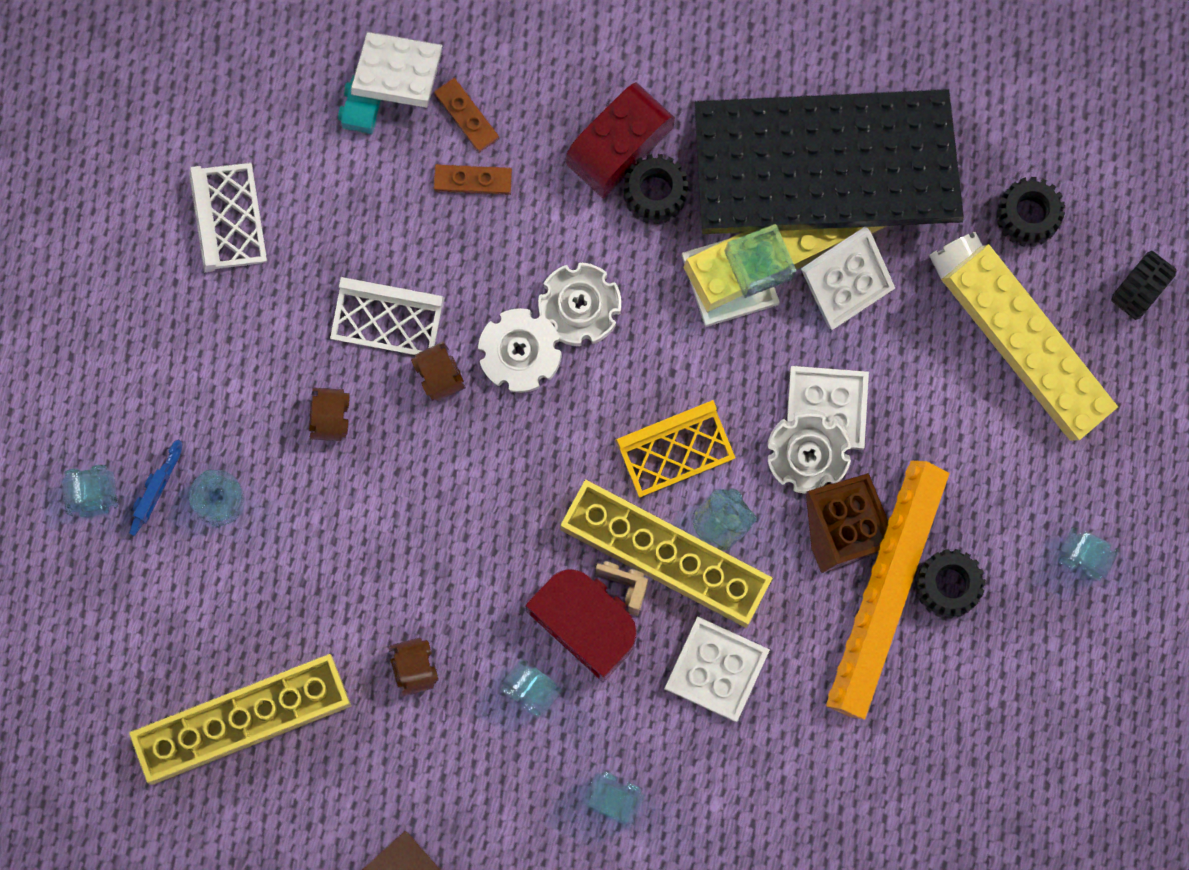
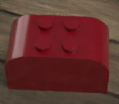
[566,82,675,199]
[525,569,636,683]

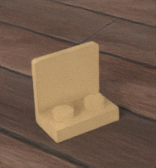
[596,561,648,616]

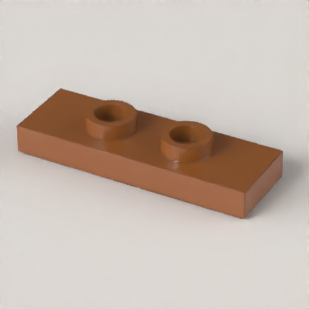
[434,77,500,153]
[434,164,512,195]

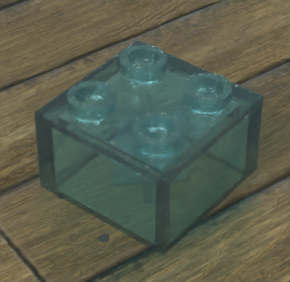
[724,224,797,298]
[582,771,645,828]

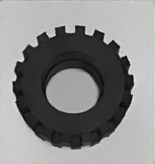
[623,154,688,224]
[996,177,1065,247]
[1111,250,1177,320]
[916,549,986,619]

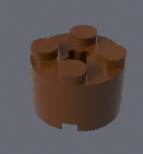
[411,341,466,402]
[309,387,350,441]
[389,637,438,697]

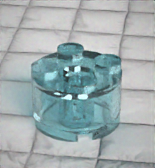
[61,465,118,517]
[189,470,245,527]
[693,488,756,551]
[1058,527,1120,582]
[501,658,563,718]

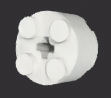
[929,232,982,283]

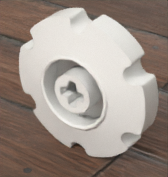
[538,263,621,346]
[478,309,562,393]
[768,410,851,494]

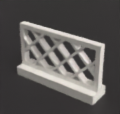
[189,163,267,273]
[330,277,445,355]

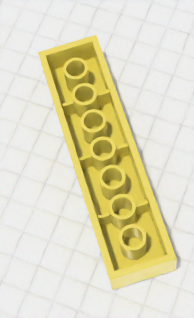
[683,226,886,312]
[941,244,1118,441]
[560,479,773,628]
[129,654,352,785]

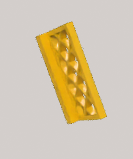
[615,400,735,498]

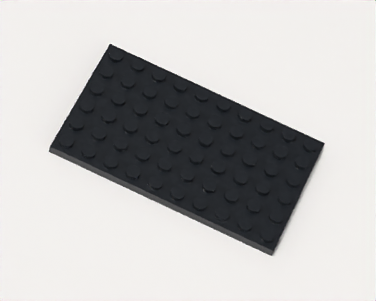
[694,89,964,234]

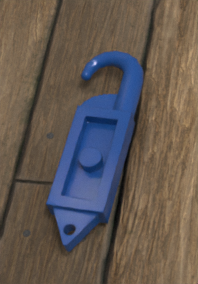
[129,440,183,536]

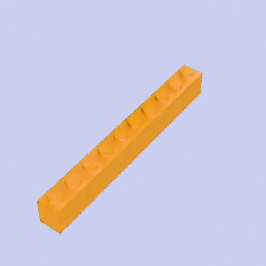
[826,460,950,720]

